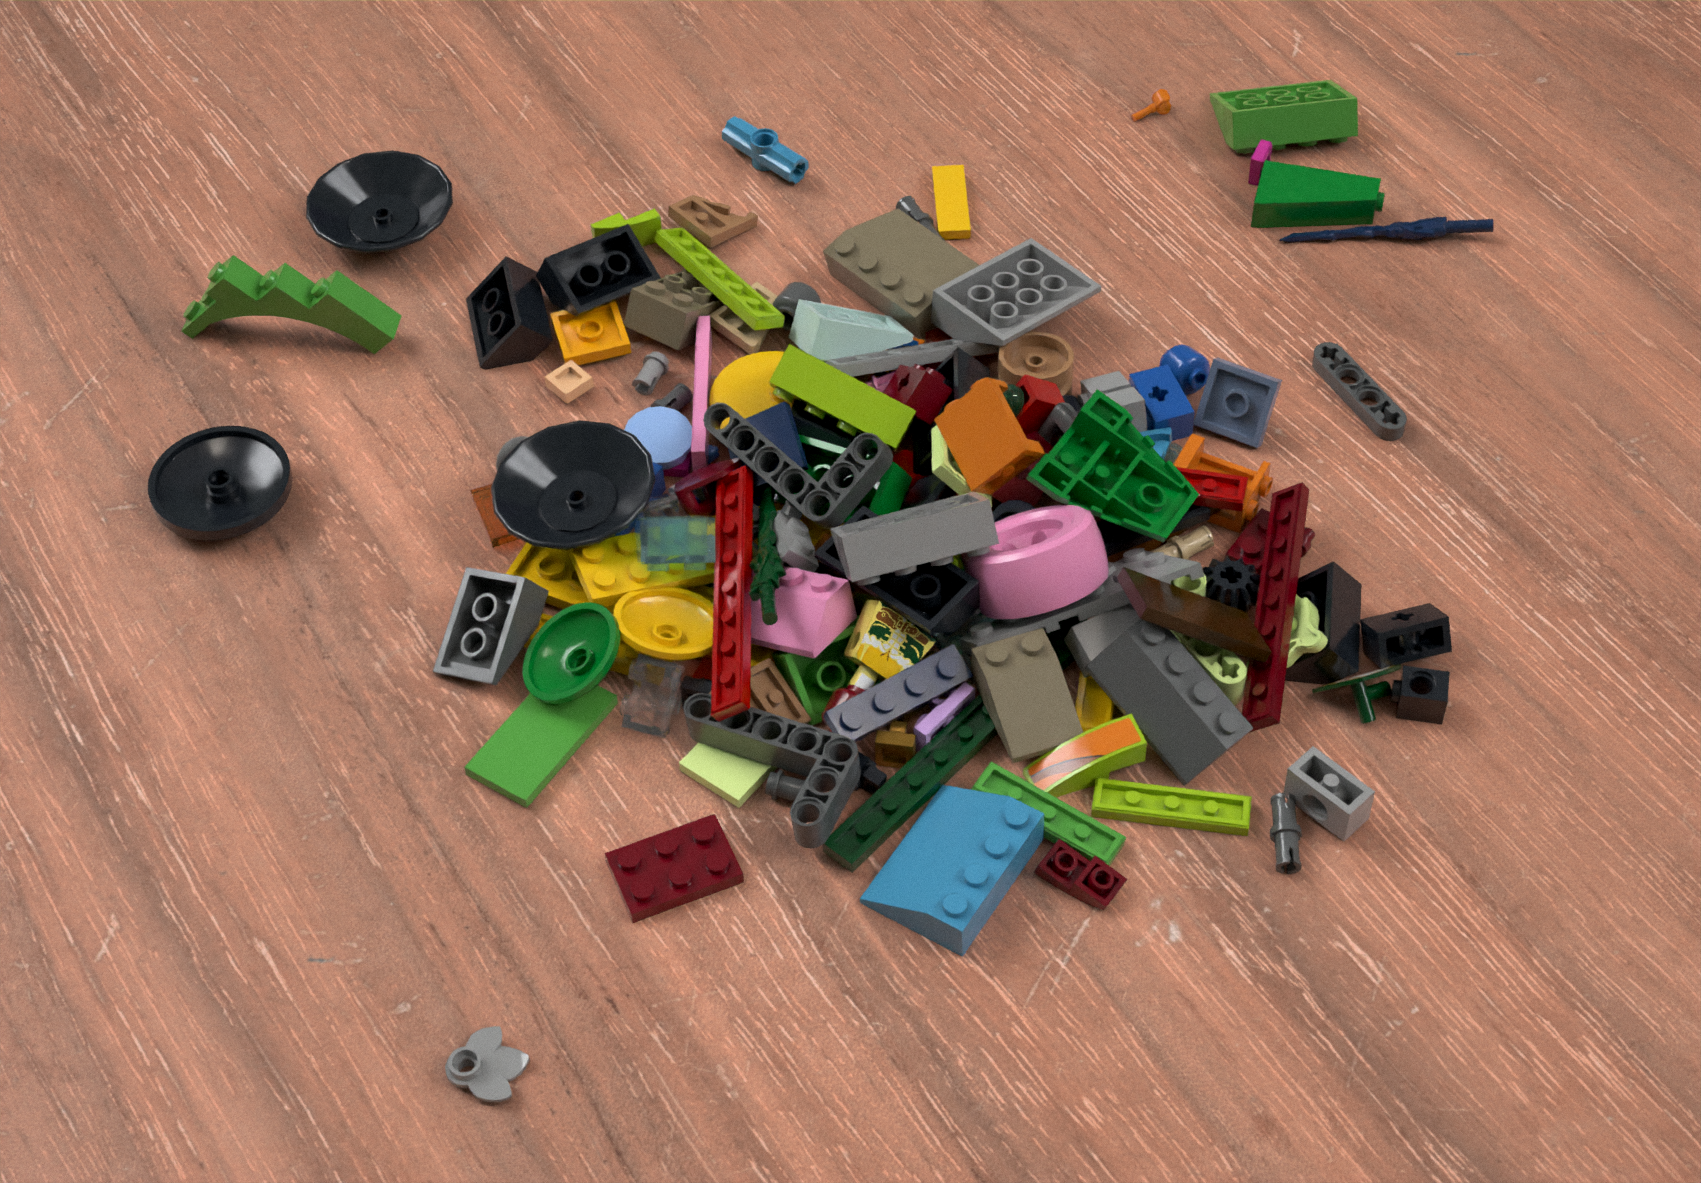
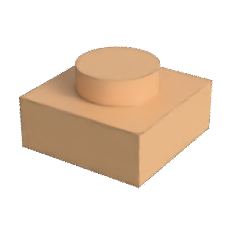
[545,360,594,404]

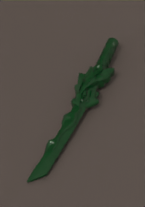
[749,485,786,625]

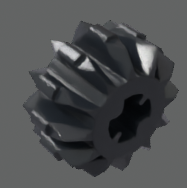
[1203,555,1260,613]

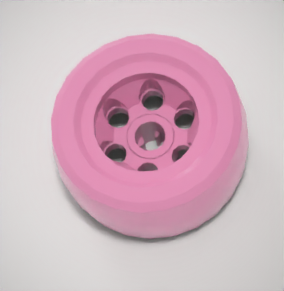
[961,505,1109,619]

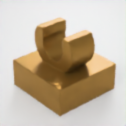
[875,721,916,768]

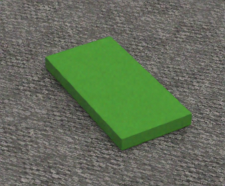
[464,685,618,808]

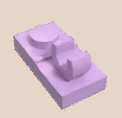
[913,682,975,752]

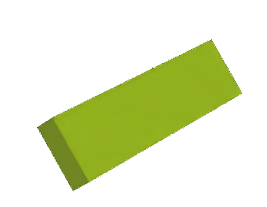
[1091,778,1252,836]

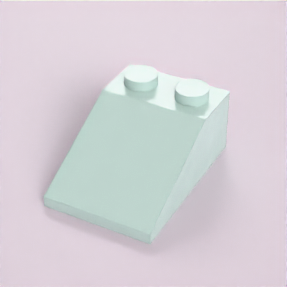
[789,299,914,362]

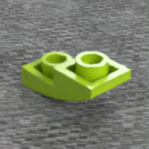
[591,208,662,247]

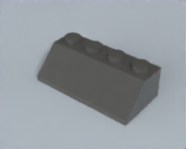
[1085,619,1253,786]

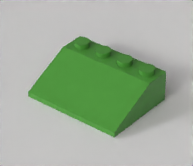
[1210,80,1358,153]

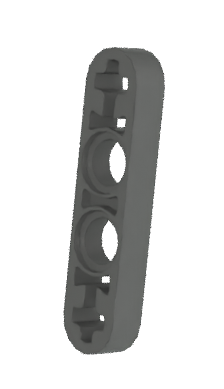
[1312,342,1407,441]

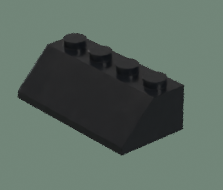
[913,347,990,476]
[814,506,980,635]

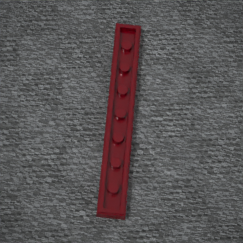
[1242,482,1309,733]

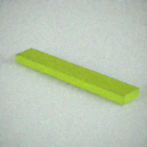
[654,228,785,330]

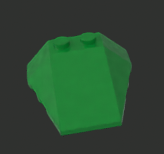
[1026,389,1199,543]

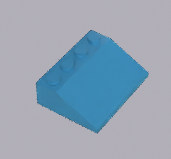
[860,785,1044,957]

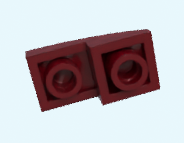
[1034,839,1127,910]

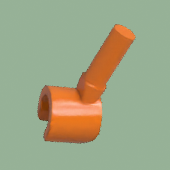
[1131,89,1171,122]

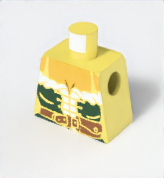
[844,599,936,690]

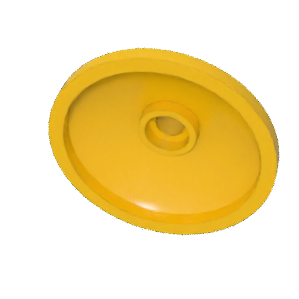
[613,587,713,661]

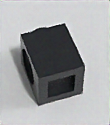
[1390,665,1450,725]

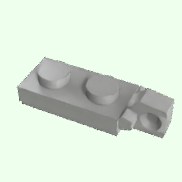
[772,500,819,572]

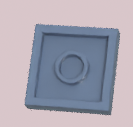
[1193,357,1282,448]

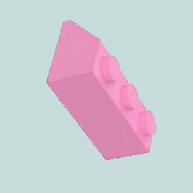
[751,566,857,659]

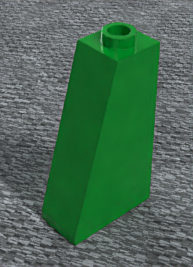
[1251,160,1385,228]

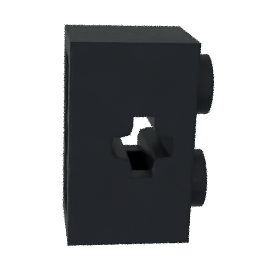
[1360,603,1452,668]

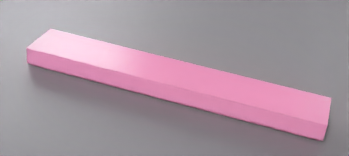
[691,316,712,472]

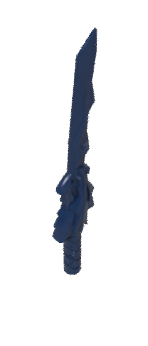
[1279,216,1494,242]

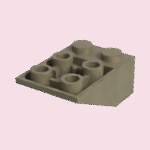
[624,269,724,350]

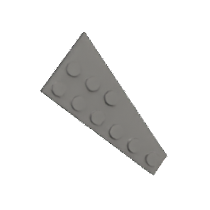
[958,548,1204,655]

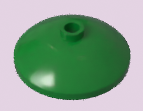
[522,602,620,704]

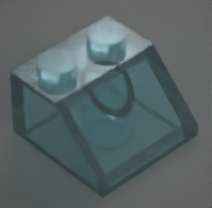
[634,515,716,571]

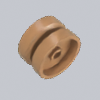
[998,331,1074,397]

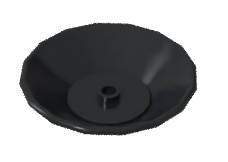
[306,150,453,253]
[491,420,656,550]

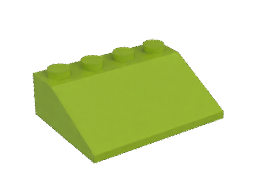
[769,344,916,451]

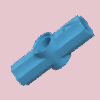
[722,116,809,184]

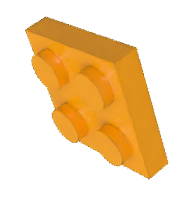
[550,300,632,365]

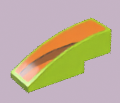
[1023,713,1147,797]

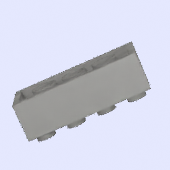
[830,492,999,585]

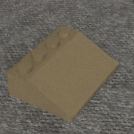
[823,209,979,340]

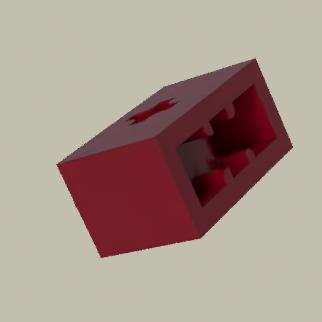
[883,364,953,425]

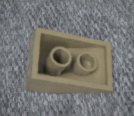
[971,628,1083,763]

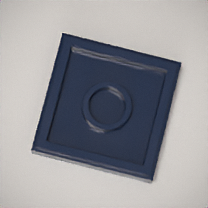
[728,401,809,493]

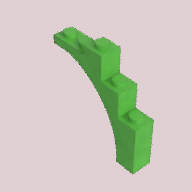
[181,255,402,354]

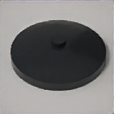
[148,426,293,541]

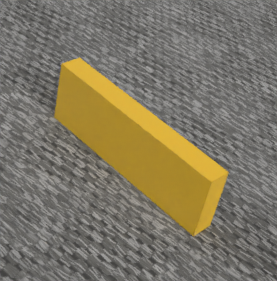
[932,165,971,240]

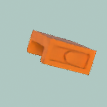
[934,377,1045,495]
[1174,434,1273,533]

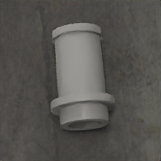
[632,352,669,395]

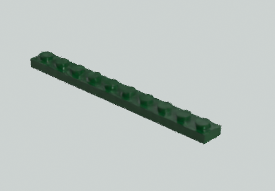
[822,616,1088,873]

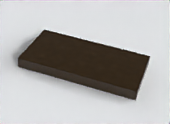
[1117,567,1271,662]

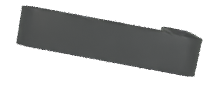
[703,403,893,530]
[683,693,861,849]

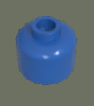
[1159,344,1210,395]

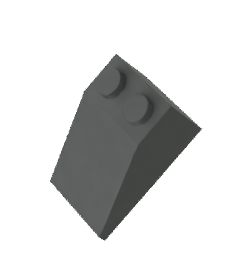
[433,567,549,686]

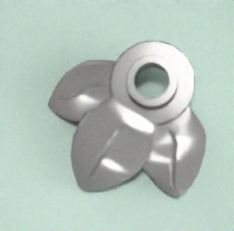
[445,1026,530,1102]

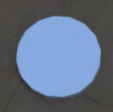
[624,406,692,470]

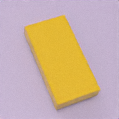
[1075,670,1114,732]

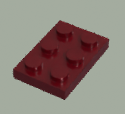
[605,814,744,923]

